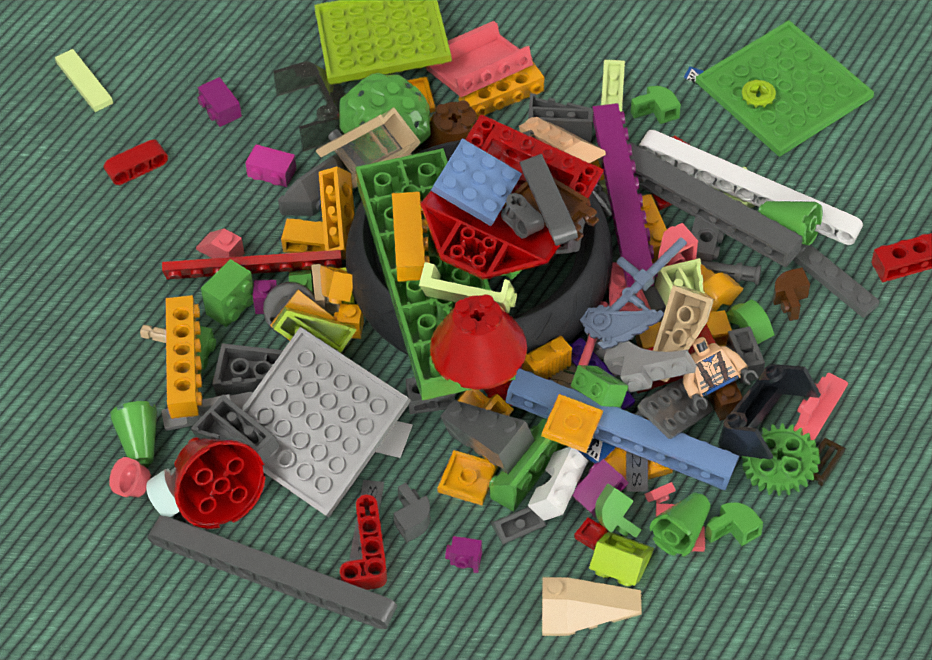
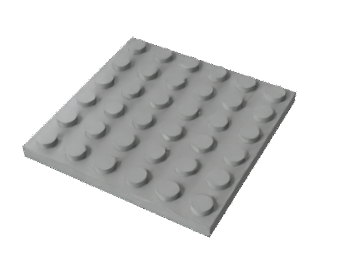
[242,327,411,517]

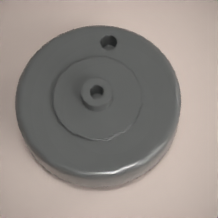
[263,282,315,336]

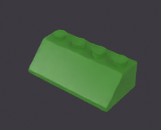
[489,418,565,512]

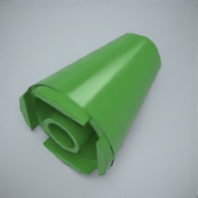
[758,201,823,245]
[110,401,157,468]
[650,493,711,557]

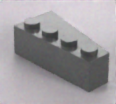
[212,343,283,396]
[440,400,535,474]

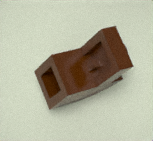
[773,267,810,321]

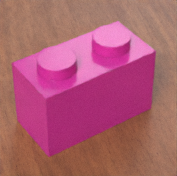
[245,144,297,187]

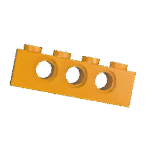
[459,61,544,116]
[319,166,355,260]

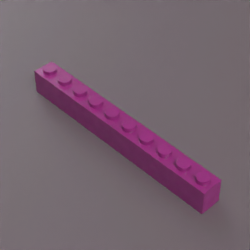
[593,103,658,287]

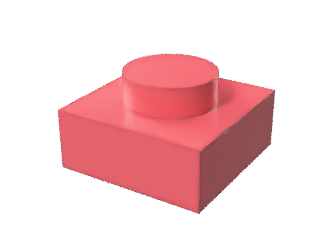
[645,482,676,504]

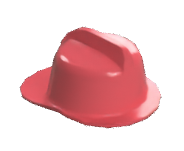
[109,457,151,497]

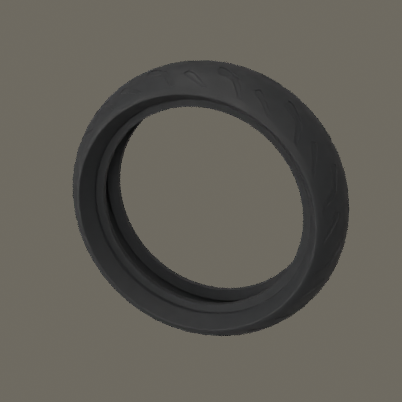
[346,140,613,366]

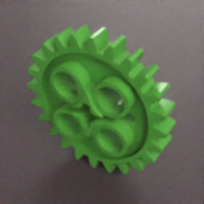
[742,423,820,496]

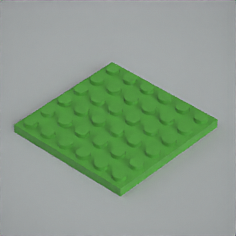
[695,20,874,157]

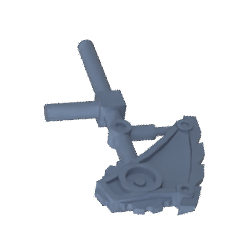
[580,237,687,350]

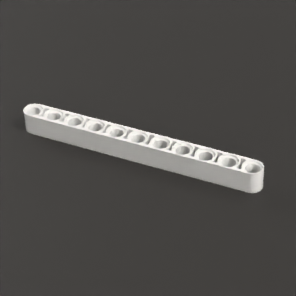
[638,130,863,245]

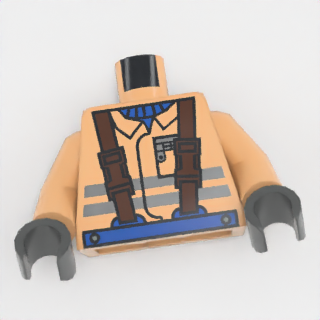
[682,337,758,412]

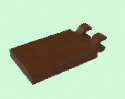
[514,178,599,242]

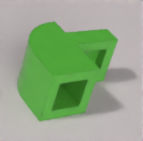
[631,86,681,124]
[726,299,775,344]
[595,484,641,538]
[705,503,763,546]

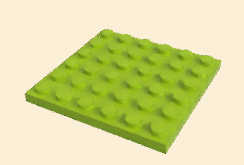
[314,0,452,85]

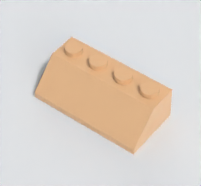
[519,117,606,163]

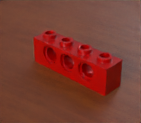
[871,233,932,283]

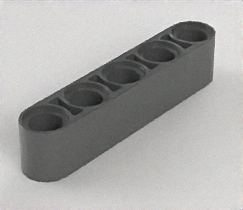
[520,154,578,246]

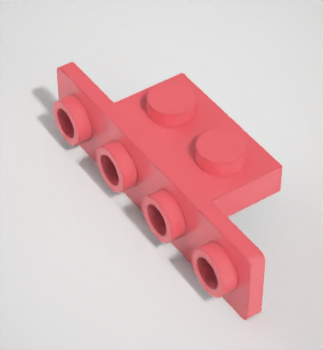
[794,373,848,440]

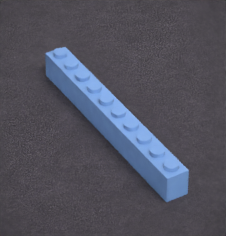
[506,369,739,490]

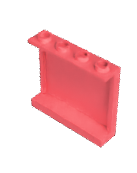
[426,21,533,97]

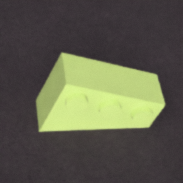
[655,258,705,306]

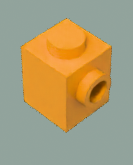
[334,303,364,339]

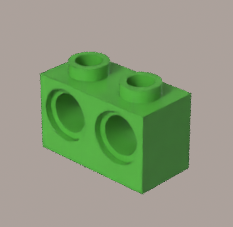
[571,365,628,407]

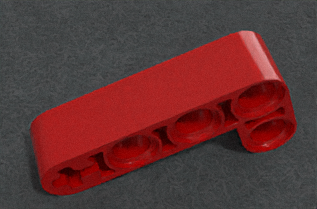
[340,495,387,590]

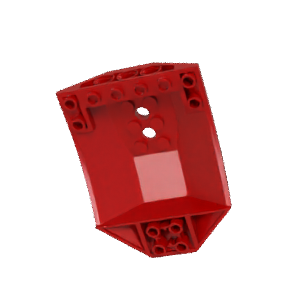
[420,114,604,280]

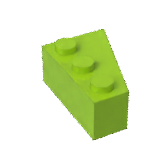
[272,307,357,353]

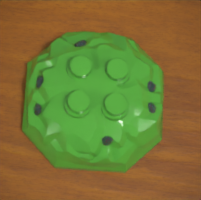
[340,73,431,159]

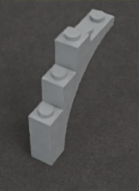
[593,304,697,392]

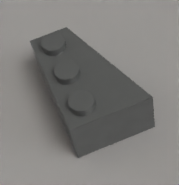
[528,93,593,142]

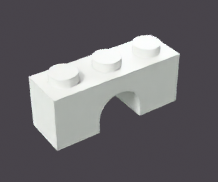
[528,447,588,520]

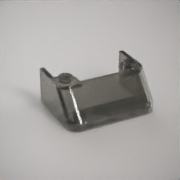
[273,61,345,152]

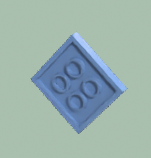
[431,138,522,226]

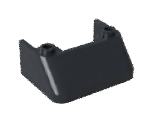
[718,364,821,460]

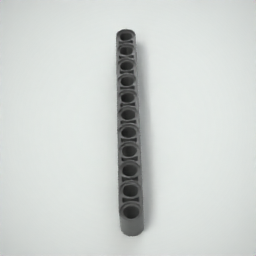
[147,516,397,630]

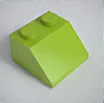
[589,532,654,586]

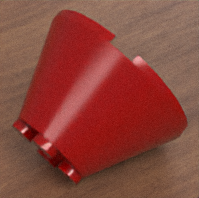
[430,294,527,390]
[174,437,265,529]

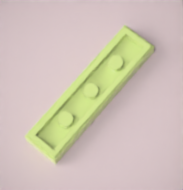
[55,49,113,112]

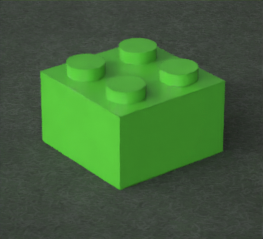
[201,259,254,328]

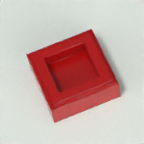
[574,517,608,550]

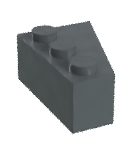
[191,394,279,463]

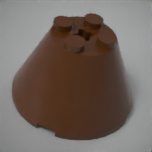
[414,100,479,154]

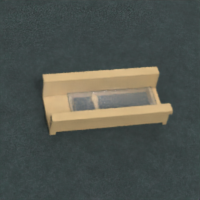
[316,107,421,189]

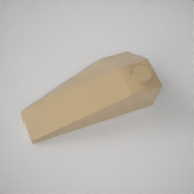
[653,285,714,382]
[542,577,641,636]

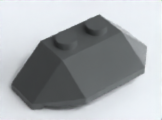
[278,155,348,216]

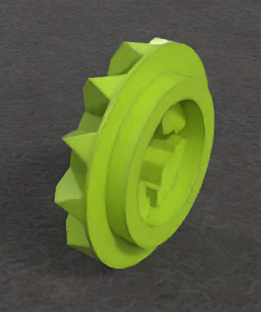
[742,80,776,108]

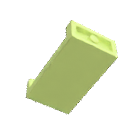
[419,262,517,313]

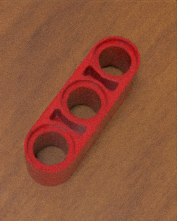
[104,139,168,185]

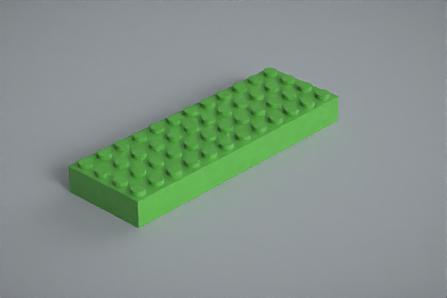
[355,148,515,401]

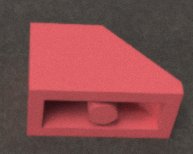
[196,229,244,258]

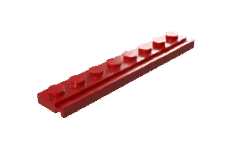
[162,250,343,280]

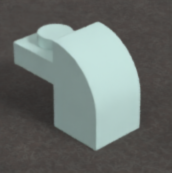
[146,467,179,518]

